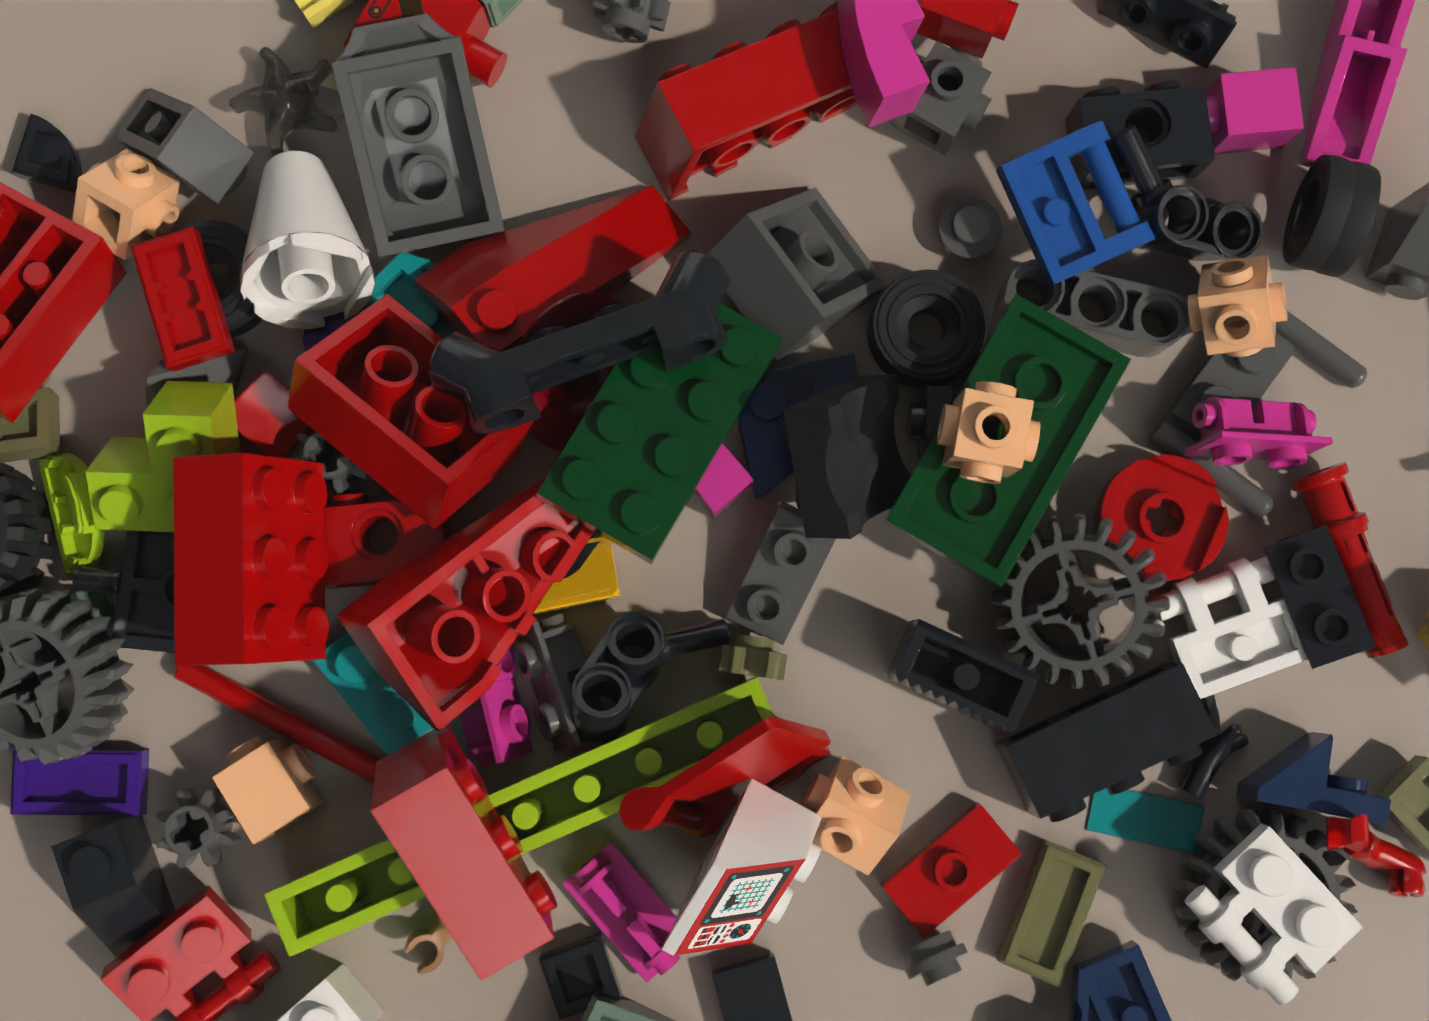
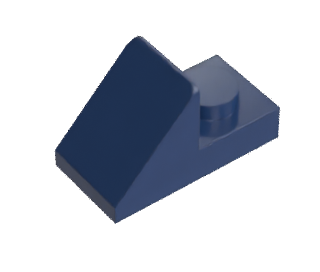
[1236,732,1391,825]

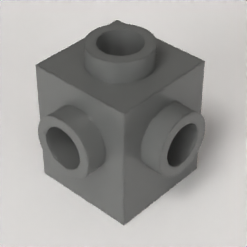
[892,41,992,156]

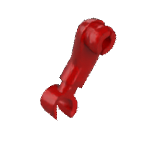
[1326,814,1427,898]

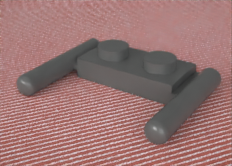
[1149,311,1367,517]

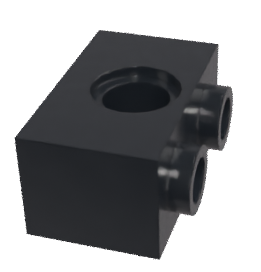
[1065,81,1215,190]

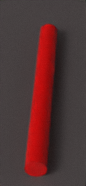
[174,665,381,784]

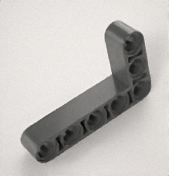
[952,259,1190,567]

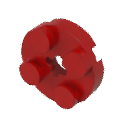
[1095,454,1229,581]

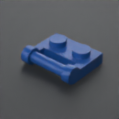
[996,121,1156,288]

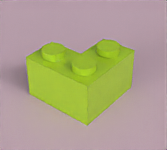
[85,381,241,532]

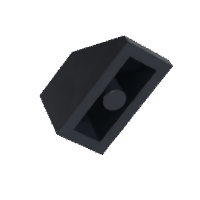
[51,815,176,958]

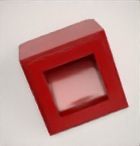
[234,370,312,458]

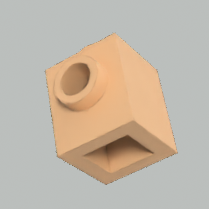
[212,736,325,845]

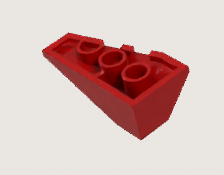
[415,185,691,352]
[337,478,594,731]

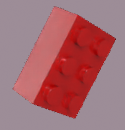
[287,294,531,529]
[173,453,329,665]

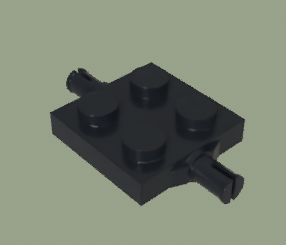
[73,531,175,653]

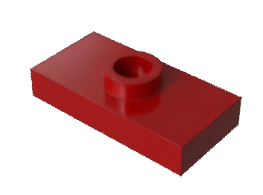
[130,226,236,372]
[880,802,1022,938]

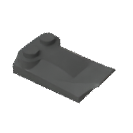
[331,13,505,257]

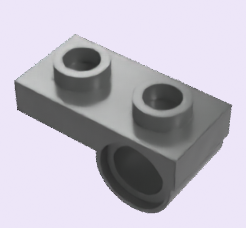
[726,501,836,645]

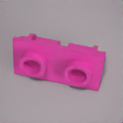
[1184,397,1333,469]
[459,648,533,767]
[562,841,680,983]

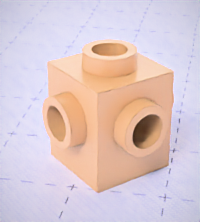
[72,148,180,260]
[1188,255,1288,357]
[937,381,1040,484]
[800,755,911,876]

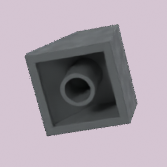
[708,187,888,360]

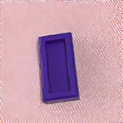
[10,749,149,816]

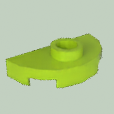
[38,453,104,578]

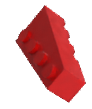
[635,1,858,201]

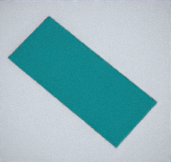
[1087,788,1205,854]

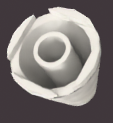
[240,151,375,329]

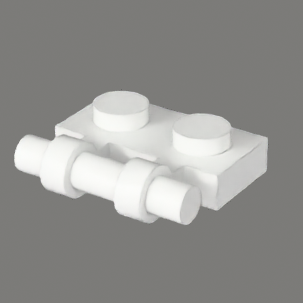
[1153,556,1308,699]
[1185,824,1363,1005]

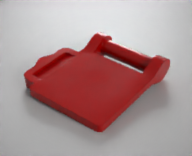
[619,717,831,838]

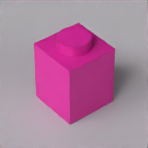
[1205,67,1304,154]

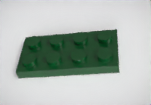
[884,294,1131,588]
[537,303,783,565]

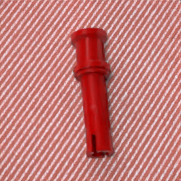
[1290,462,1409,658]

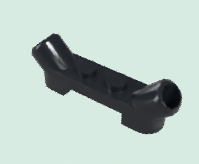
[428,249,730,434]

